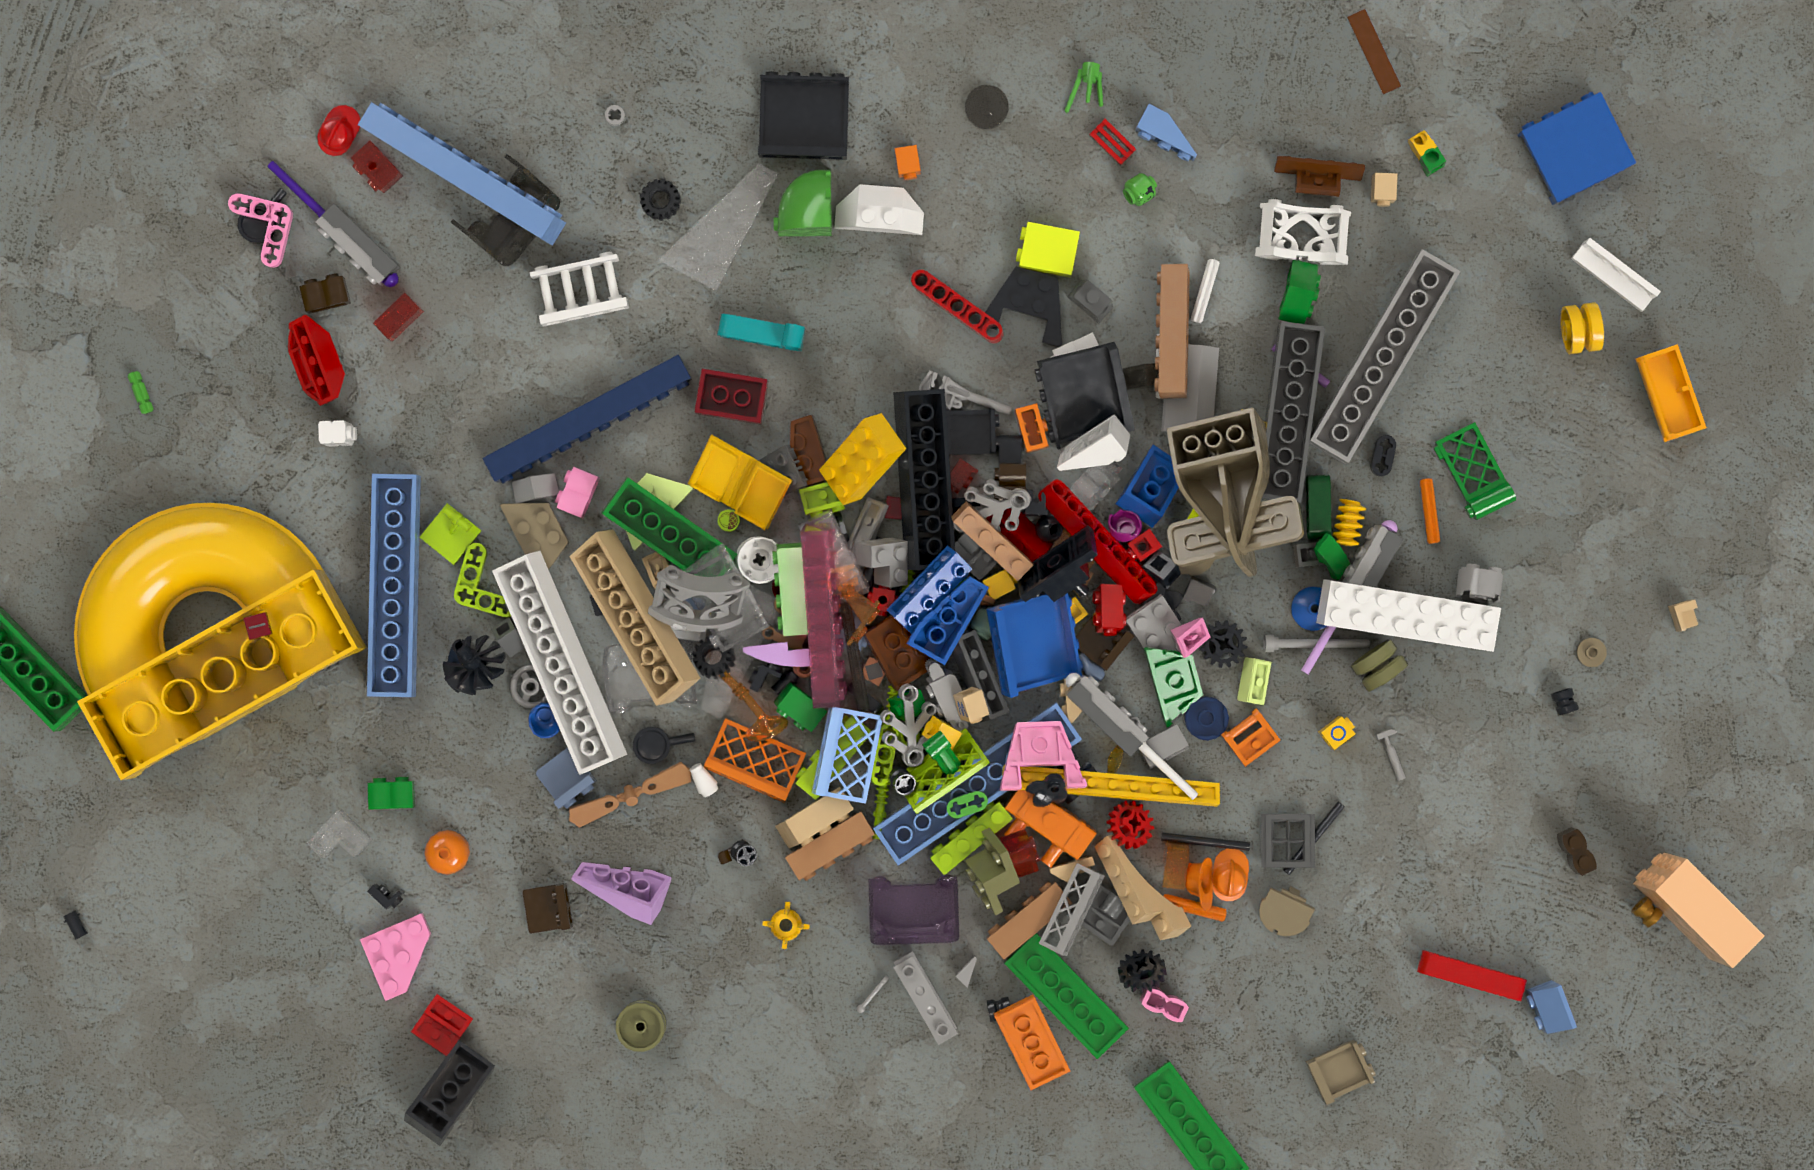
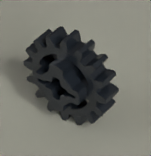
[1199,620,1248,668]
[1118,949,1167,993]

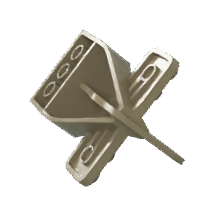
[1166,407,1304,577]

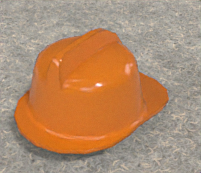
[1212,849,1249,901]
[1184,857,1213,911]

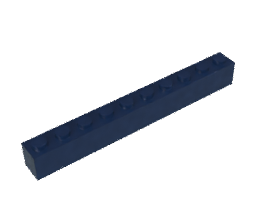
[482,355,692,484]

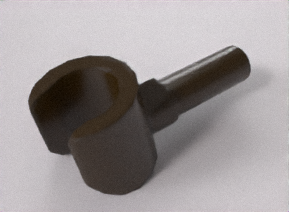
[718,839,743,864]

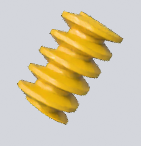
[1332,499,1366,547]

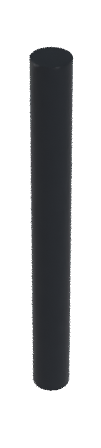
[1283,801,1345,875]
[1161,832,1250,851]

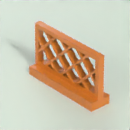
[704,718,806,803]

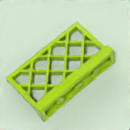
[898,728,990,814]

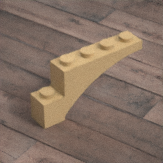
[1094,835,1191,940]

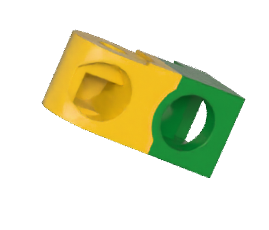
[1408,130,1446,177]

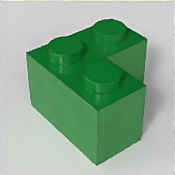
[1278,260,1321,324]

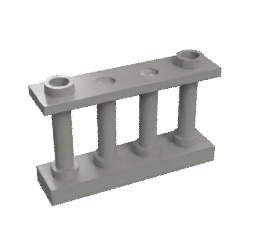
[894,951,958,1045]

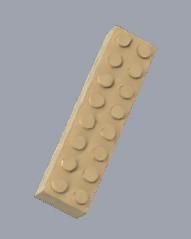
[570,529,701,706]

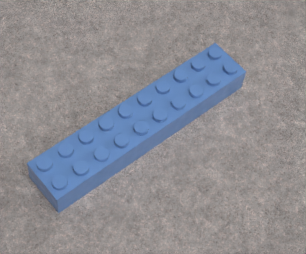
[358,102,566,246]
[367,474,421,697]
[873,702,1082,865]

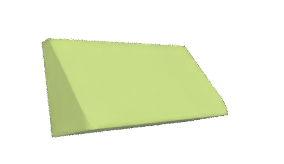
[1237,657,1272,705]

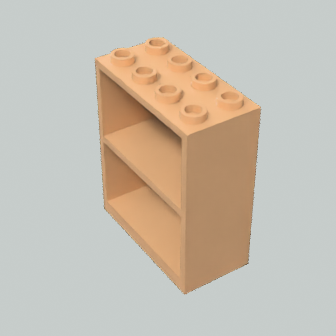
[1633,853,1764,968]

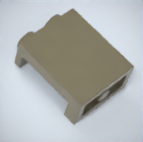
[1305,1039,1376,1105]

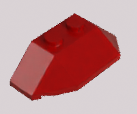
[288,315,345,406]

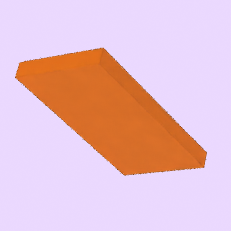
[993,994,1070,1090]

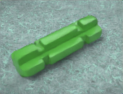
[128,371,154,414]

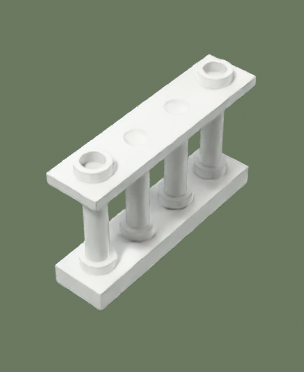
[530,252,629,327]

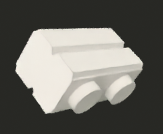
[318,420,357,447]

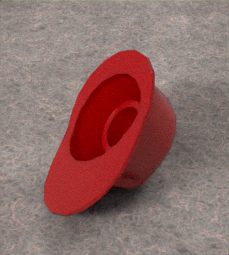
[317,105,361,156]

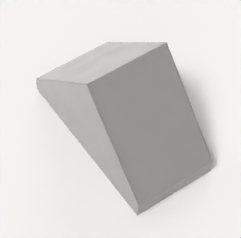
[512,473,559,503]

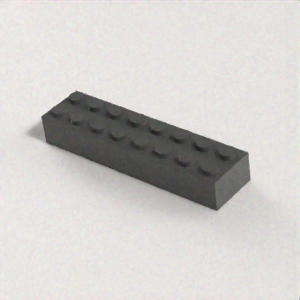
[1262,321,1325,504]

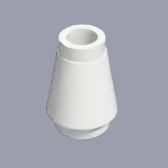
[689,763,718,797]

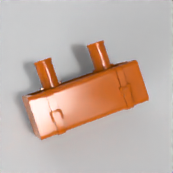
[1004,790,1097,868]

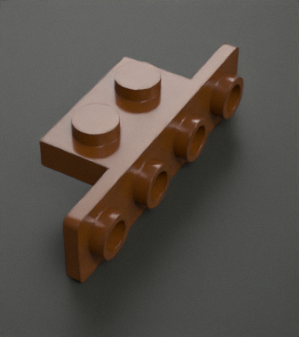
[1274,156,1365,197]

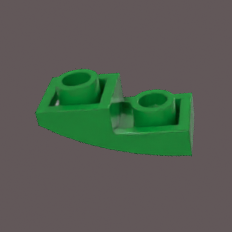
[1314,533,1350,580]

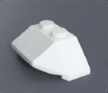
[834,185,924,235]

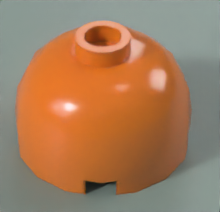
[425,830,470,875]

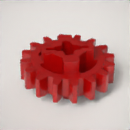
[1106,801,1154,850]

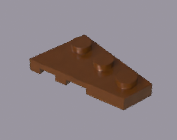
[790,415,827,489]

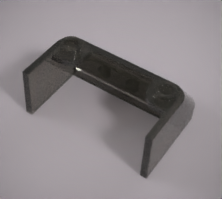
[451,154,560,266]

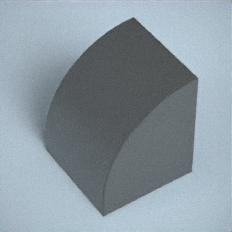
[491,617,525,657]

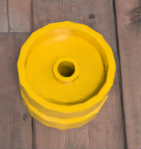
[1560,302,1604,354]

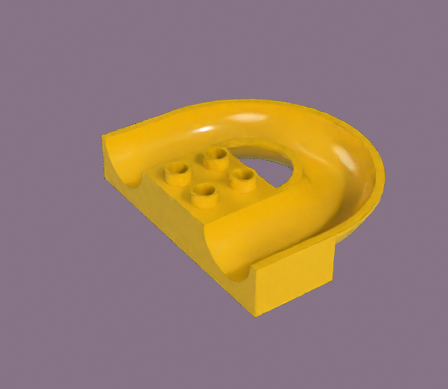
[74,503,367,780]

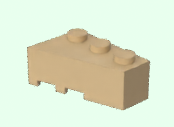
[775,787,854,848]

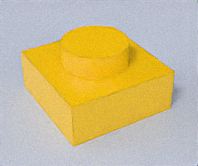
[1070,597,1088,624]

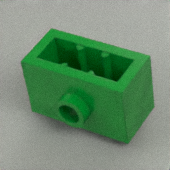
[774,681,828,732]

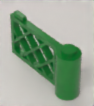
[1433,422,1516,520]

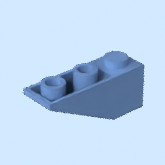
[1135,104,1197,161]

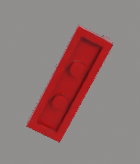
[986,509,1053,562]

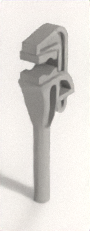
[919,370,1012,415]

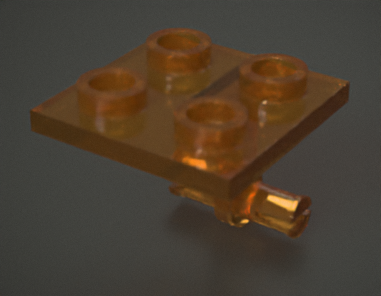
[841,584,880,646]

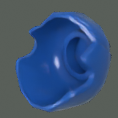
[528,703,560,738]

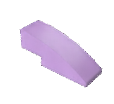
[743,642,813,667]

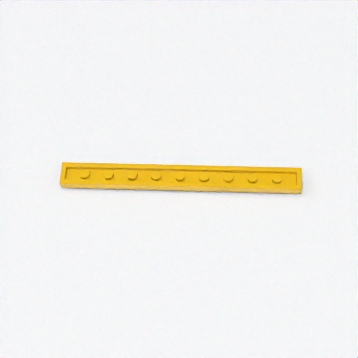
[1002,764,1220,807]

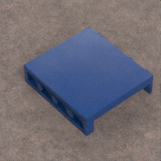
[1517,92,1636,205]
[986,593,1083,698]

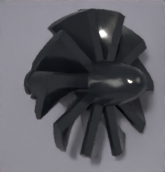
[442,635,506,695]

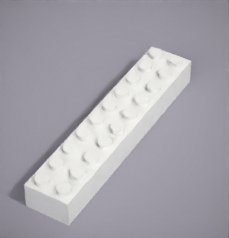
[492,551,627,775]

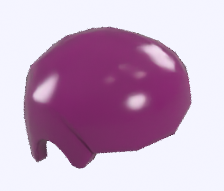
[1108,509,1142,542]

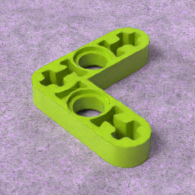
[454,543,512,617]
[870,723,925,786]

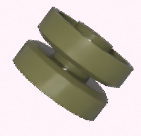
[1350,639,1409,692]
[616,1000,667,1052]

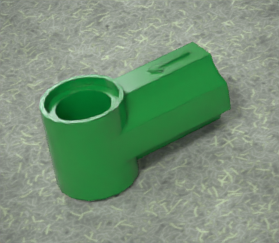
[922,731,961,775]

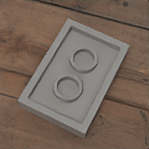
[1126,594,1181,651]

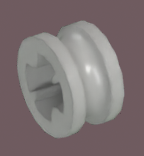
[605,105,625,126]

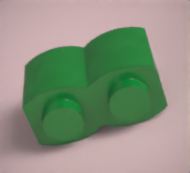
[367,777,415,810]

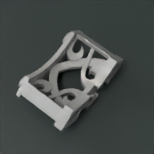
[648,565,750,632]

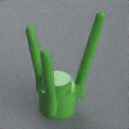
[1065,62,1103,113]

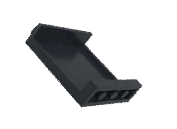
[758,71,849,160]
[1034,342,1135,449]

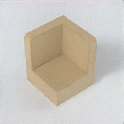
[1668,599,1698,632]

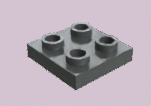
[955,533,998,581]
[1082,885,1130,946]

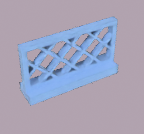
[812,705,882,804]

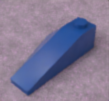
[906,576,989,665]

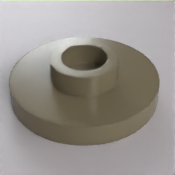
[1576,638,1607,667]

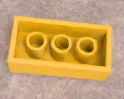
[819,413,906,505]

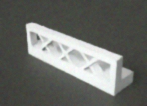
[1571,238,1661,312]

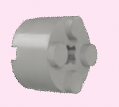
[1455,564,1503,603]

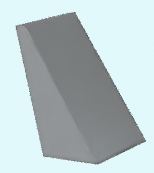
[955,955,977,988]

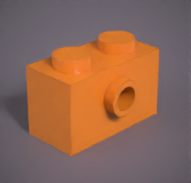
[1015,403,1048,453]

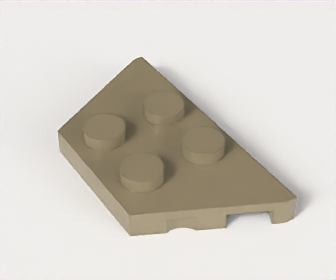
[500,503,569,570]

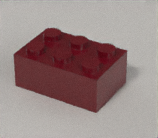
[694,368,769,425]

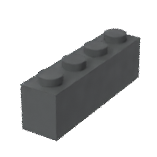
[952,630,1009,722]

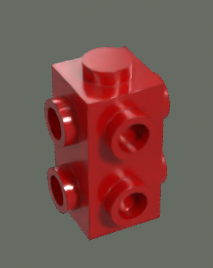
[1092,584,1126,636]

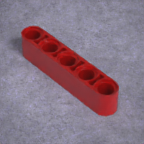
[911,270,1004,343]
[1417,950,1527,1001]

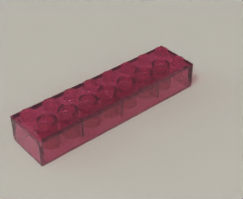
[800,522,847,708]

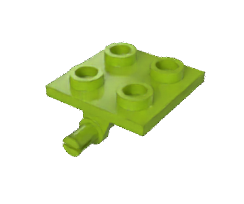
[419,503,482,565]

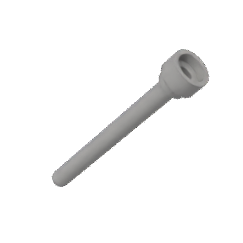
[1263,635,1370,652]

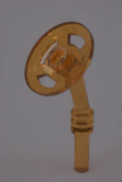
[718,671,788,742]

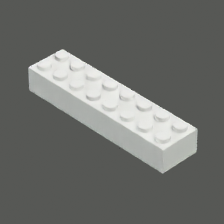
[1316,579,1501,652]

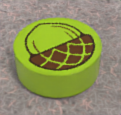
[718,509,740,532]

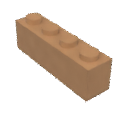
[951,501,1033,581]
[785,810,875,881]
[986,881,1072,959]

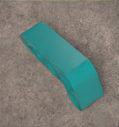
[717,314,806,351]

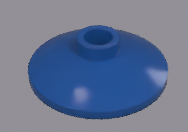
[1291,587,1327,631]

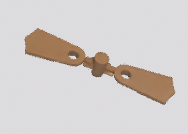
[569,762,691,828]

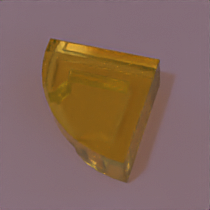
[1107,745,1124,774]

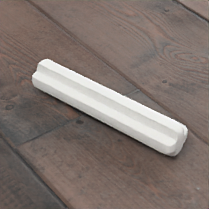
[1191,259,1220,323]

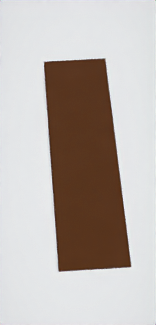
[1347,9,1401,95]

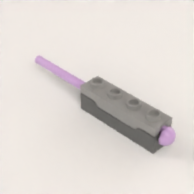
[1301,520,1403,674]

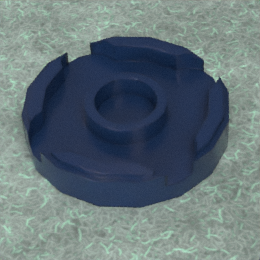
[1184,696,1229,741]

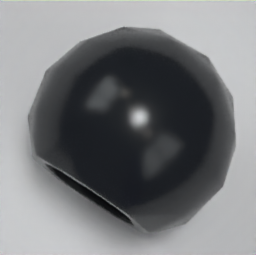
[1035,515,1063,543]

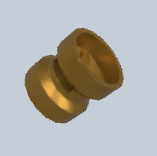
[1631,896,1663,928]

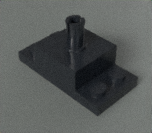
[1018,525,1097,602]

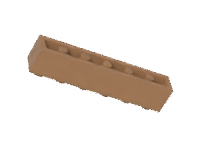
[1155,264,1190,399]

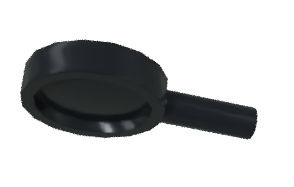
[237,188,287,244]
[633,727,695,764]

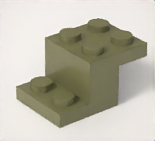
[965,828,1020,916]

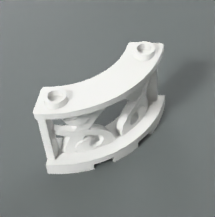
[1255,199,1351,265]

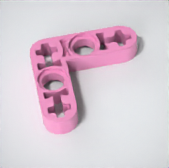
[228,194,293,268]

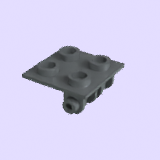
[758,445,808,496]

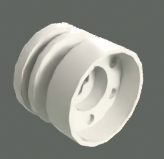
[735,536,778,584]

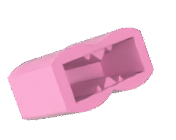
[555,467,600,519]
[1140,986,1189,1022]

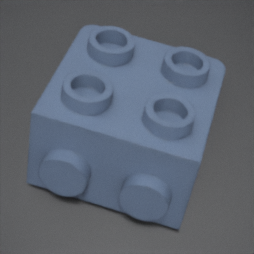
[536,748,597,809]

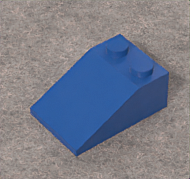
[1115,445,1179,528]

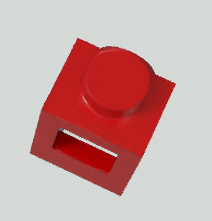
[1126,528,1162,562]

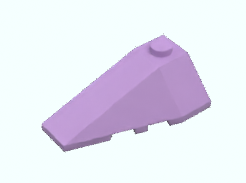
[572,862,671,925]

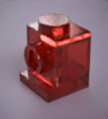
[950,458,979,494]

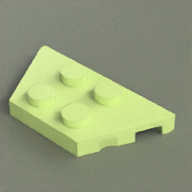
[626,473,693,551]

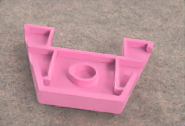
[1000,721,1087,791]

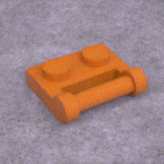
[1221,708,1281,767]

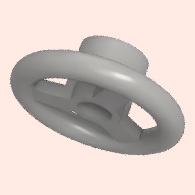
[510,664,548,709]

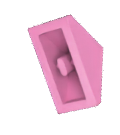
[1170,617,1210,658]

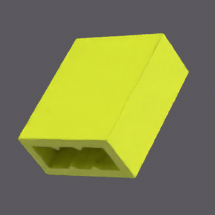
[1016,222,1080,278]

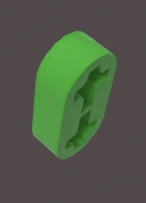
[946,791,988,818]

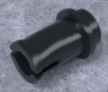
[771,669,799,695]
[63,910,88,940]

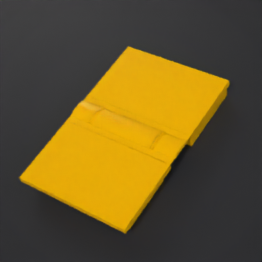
[688,435,792,530]

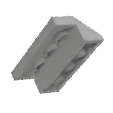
[1161,344,1219,432]

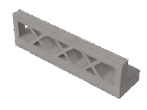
[1039,863,1105,956]

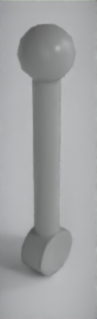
[856,975,889,1013]

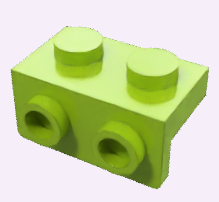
[799,482,848,518]

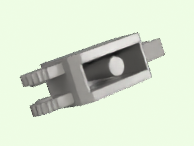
[925,658,968,731]

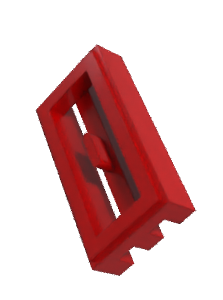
[1089,119,1136,166]

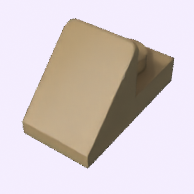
[1049,855,1095,887]

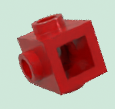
[867,585,899,616]

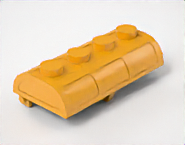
[1635,344,1707,442]

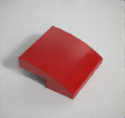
[411,994,473,1057]

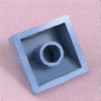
[1526,980,1577,1034]

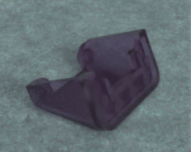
[868,874,959,945]

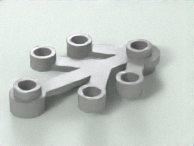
[953,479,1031,532]
[880,683,937,767]

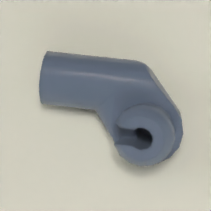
[1079,653,1105,682]

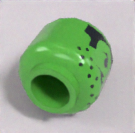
[1123,173,1157,206]

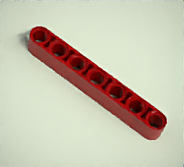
[1038,479,1157,604]

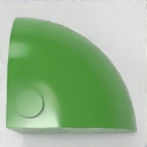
[774,169,832,236]

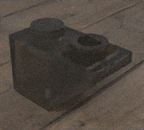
[1122,363,1159,391]

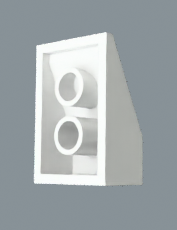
[1057,414,1130,471]

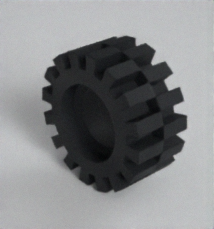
[640,179,681,221]
[692,636,735,679]

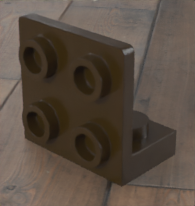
[1076,615,1134,671]
[523,883,573,934]

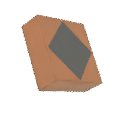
[859,657,885,686]

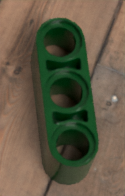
[1306,475,1332,539]

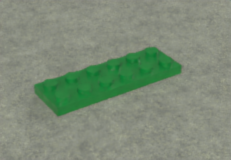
[1004,933,1129,1059]
[1134,1061,1249,1170]

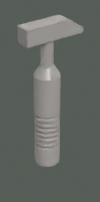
[1375,729,1406,781]

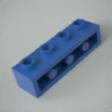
[886,545,972,634]

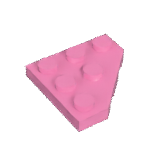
[360,913,431,1001]

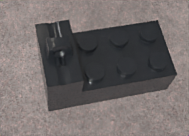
[404,1040,495,1146]

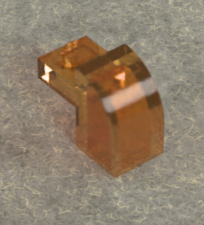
[1162,842,1189,890]

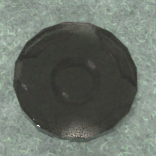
[965,85,1009,129]

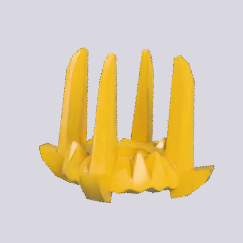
[762,902,810,949]

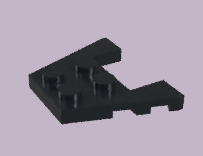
[979,266,1062,347]

